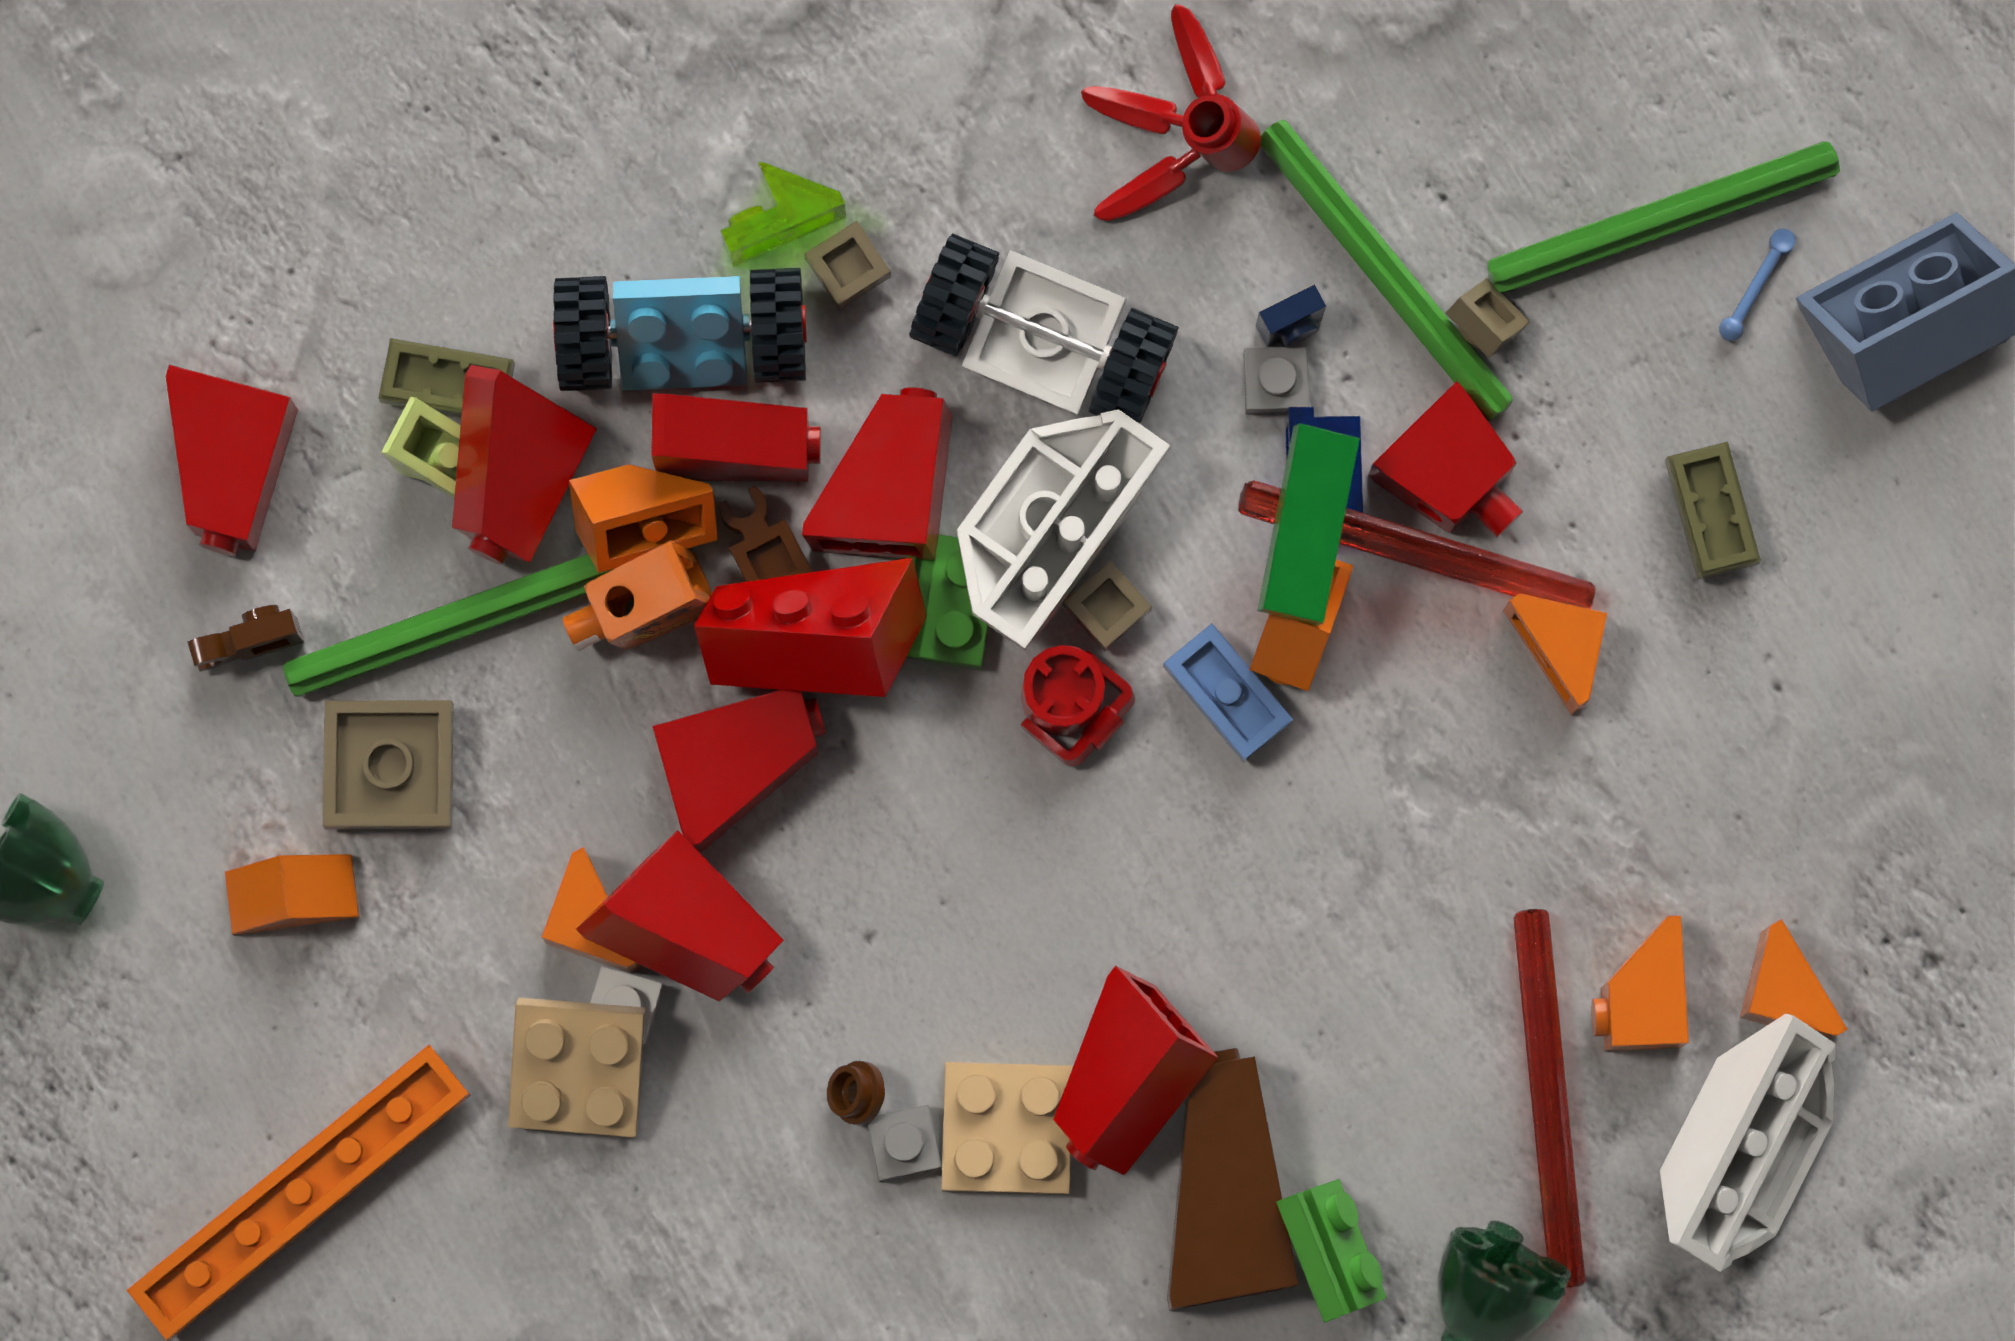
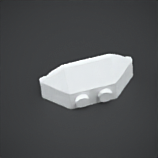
[957,409,1171,651]
[1660,1014,1836,1272]

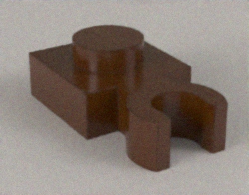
[719,486,813,582]
[187,605,305,672]

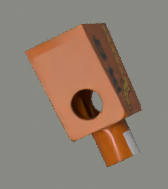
[563,541,713,651]

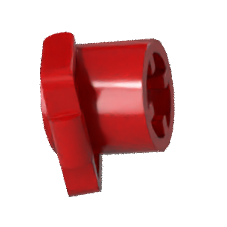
[1020,645,1135,767]

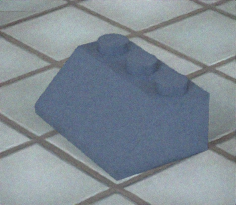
[1796,212,2015,412]

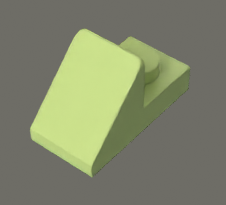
[381,397,461,499]

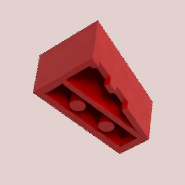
[694,557,927,697]

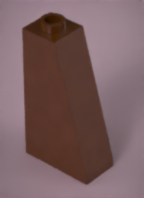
[1168,1048,1299,1311]

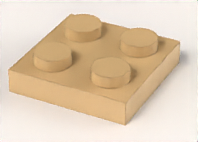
[508,997,646,1137]
[941,1062,1073,1195]

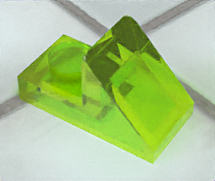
[720,162,846,267]

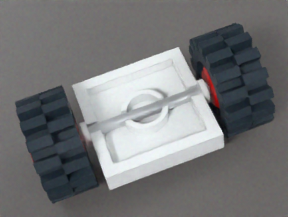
[909,233,1179,423]

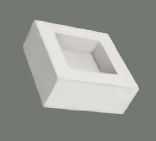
[590,966,664,1047]

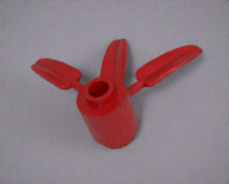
[1081,4,1261,221]

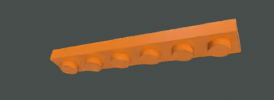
[126,1045,471,1341]

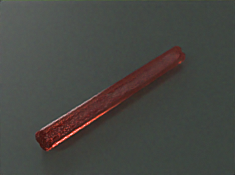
[1238,480,1596,609]
[1513,909,1585,1289]

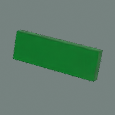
[1257,423,1360,626]

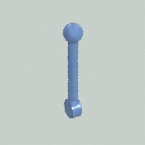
[1719,229,1795,341]

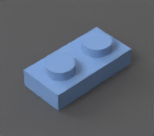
[1163,623,1293,763]

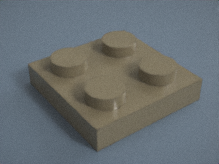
[323,700,454,830]

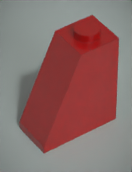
[165,364,298,556]
[452,365,597,565]
[802,387,953,560]
[651,393,821,482]
[652,690,826,852]
[576,830,784,1002]
[1053,965,1218,1176]

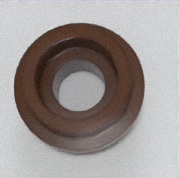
[827,1061,885,1125]

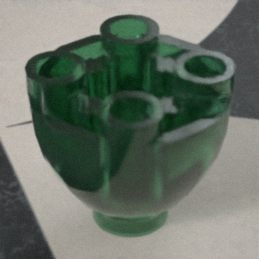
[0,793,104,925]
[1438,1220,1571,1341]

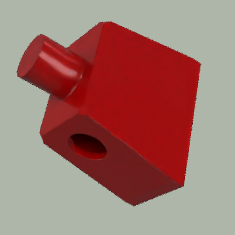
[1368,381,1523,538]

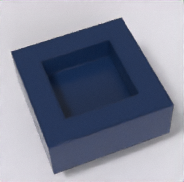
[1256,284,1326,347]

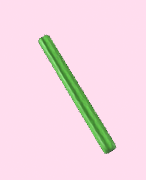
[1260,119,1513,421]
[1487,141,1840,294]
[283,554,613,697]

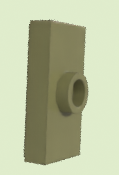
[378,338,515,417]
[1665,441,1761,580]

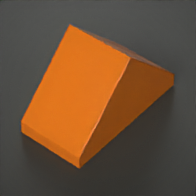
[1503,594,1607,715]
[541,847,642,973]
[225,854,360,935]
[1740,919,1848,1040]

